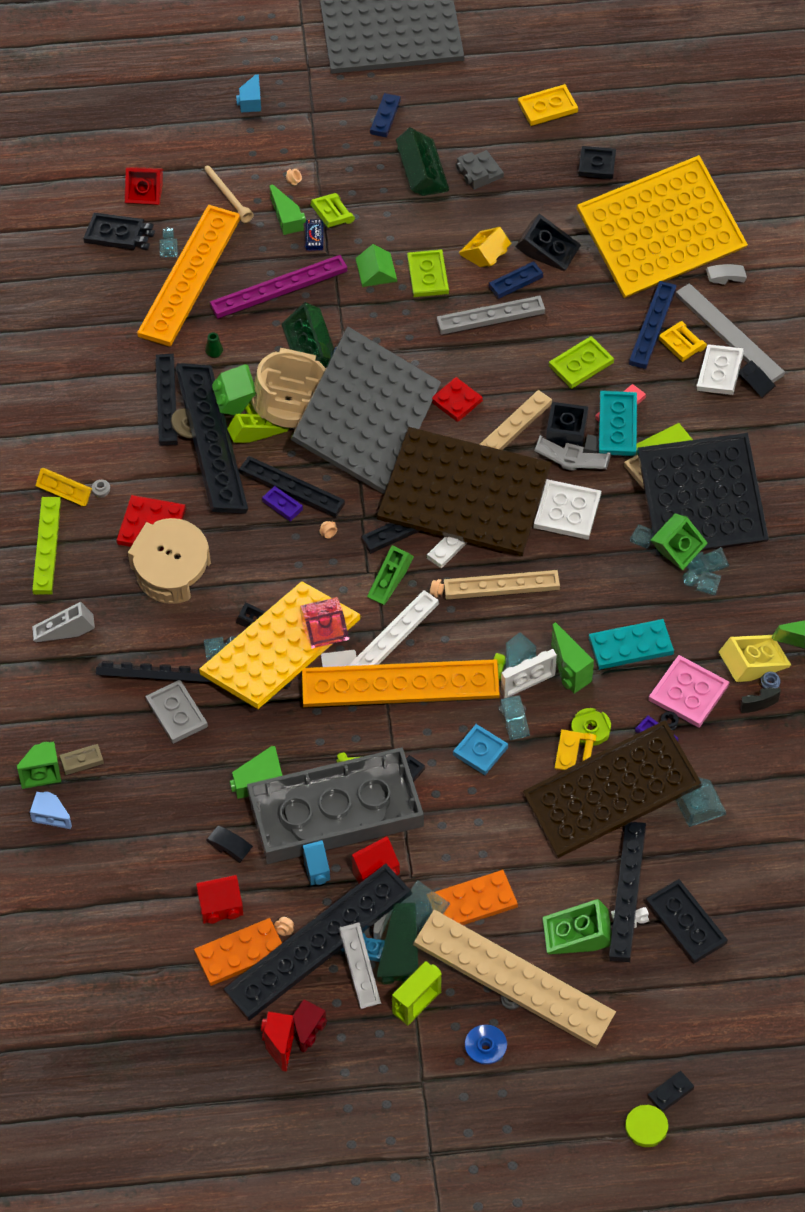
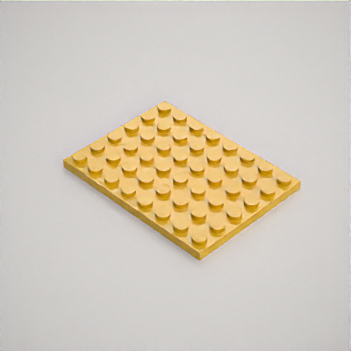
[576,155,748,298]

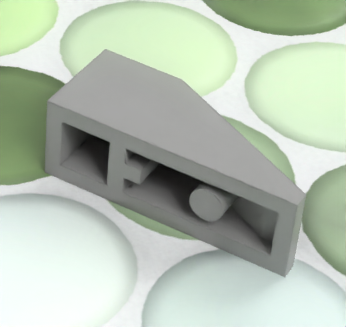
[32,602,95,642]

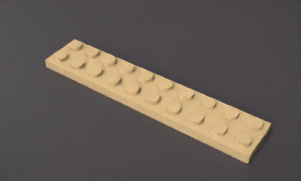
[413,909,616,1048]

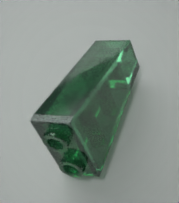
[377,902,419,985]

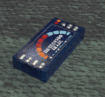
[306,219,323,250]

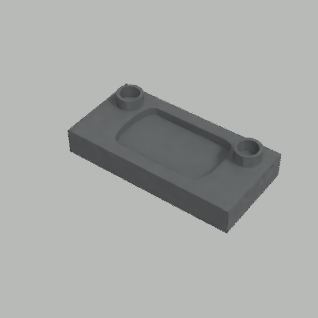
[247,747,424,864]

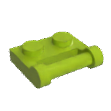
[311,193,355,228]

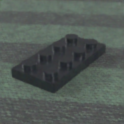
[646,879,728,964]

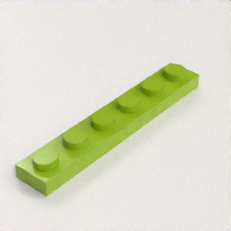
[33,497,61,594]

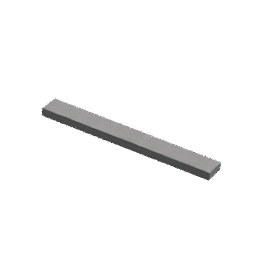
[675,283,785,383]

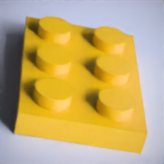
[518,84,578,126]

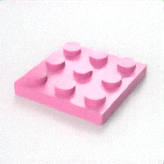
[649,655,729,728]

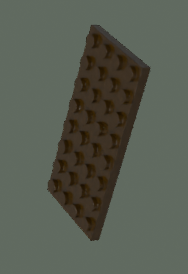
[523,720,702,858]

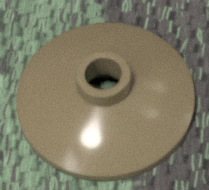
[171,408,193,438]

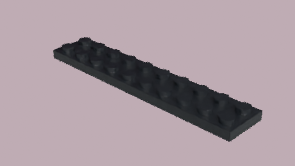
[175,363,248,514]
[224,864,412,1021]

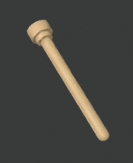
[204,166,254,223]

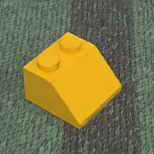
[459,227,512,267]

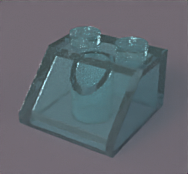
[676,777,726,827]

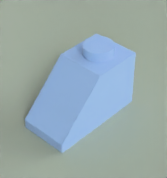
[30,792,72,829]

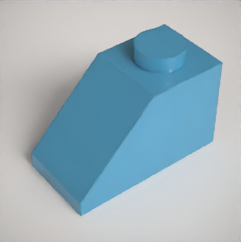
[236,74,261,112]
[303,840,330,885]

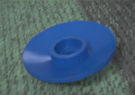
[465,1025,507,1064]

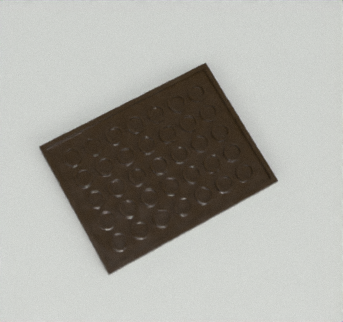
[377,427,552,556]

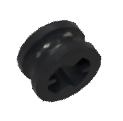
[660,711,679,731]

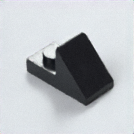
[739,360,776,398]

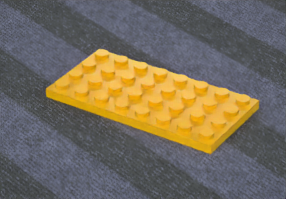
[199,582,360,709]

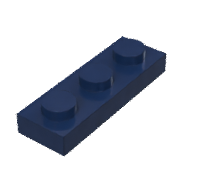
[370,93,401,138]
[489,261,543,299]

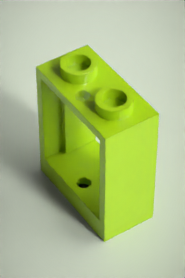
[392,961,441,1026]

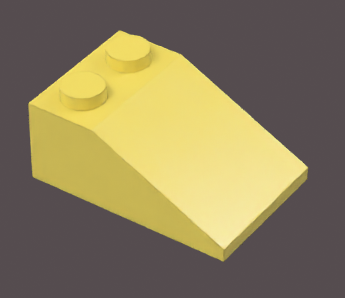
[719,635,791,682]

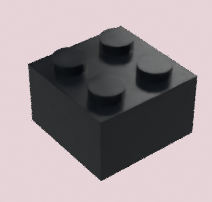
[546,402,588,447]

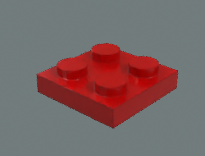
[432,377,483,422]

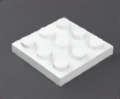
[534,479,601,540]

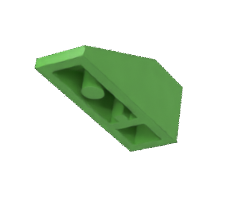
[269,185,306,235]
[367,545,414,605]

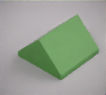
[356,244,397,287]

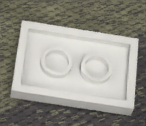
[697,345,744,395]
[501,649,557,699]

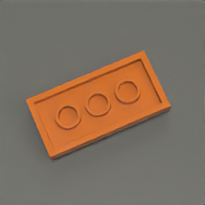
[427,870,518,925]
[194,918,282,986]

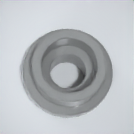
[92,480,110,497]

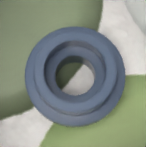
[761,672,780,689]

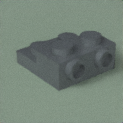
[456,150,504,190]

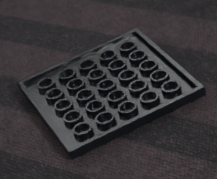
[637,433,769,557]

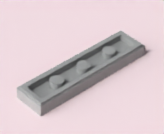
[339,923,381,1009]

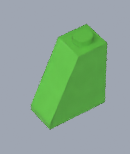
[230,746,282,799]

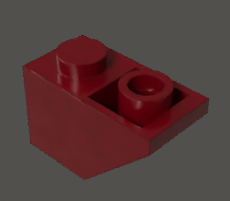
[293,999,327,1053]

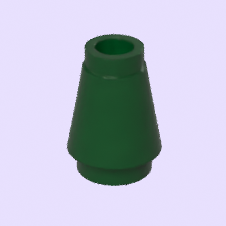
[205,332,223,358]

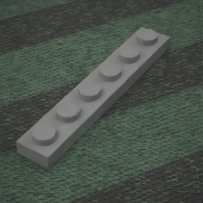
[437,296,545,335]

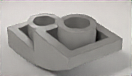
[706,264,747,285]

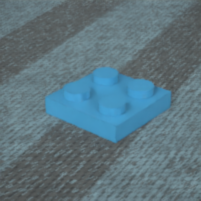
[453,724,508,775]

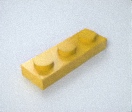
[35,468,92,506]

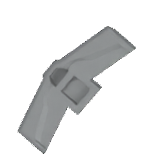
[534,435,611,470]

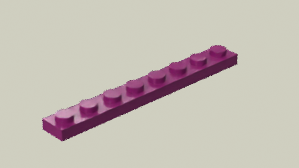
[210,255,347,319]

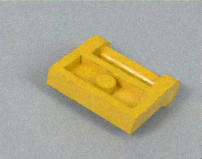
[659,321,707,362]
[555,729,597,771]

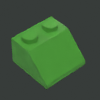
[212,364,256,415]
[650,513,707,570]
[17,742,61,789]

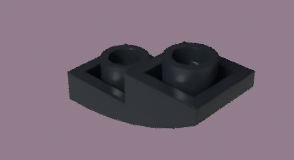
[206,826,253,863]

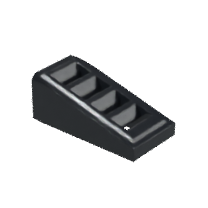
[236,602,265,628]

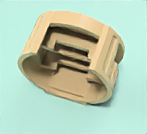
[251,348,325,428]
[128,518,211,604]

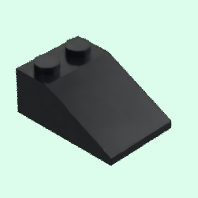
[515,213,581,271]

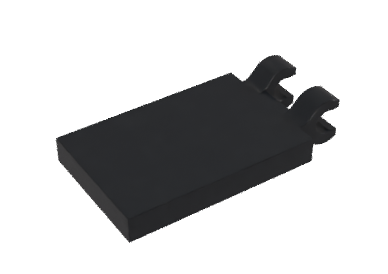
[83,212,155,250]

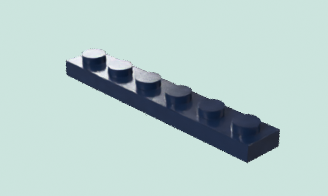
[629,281,677,369]

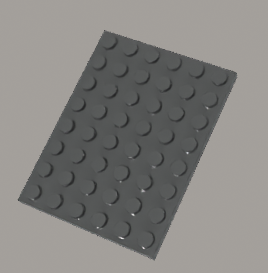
[320,0,464,74]
[290,326,441,495]

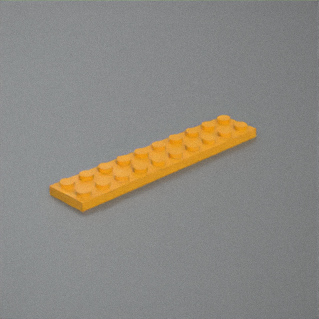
[137,205,240,347]
[302,659,500,707]

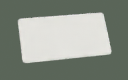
[321,650,356,667]

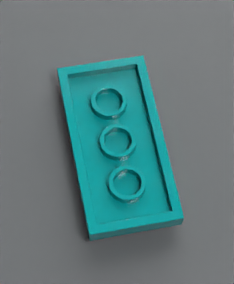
[599,391,637,456]
[589,619,674,670]

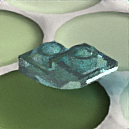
[687,547,729,576]
[500,695,530,740]

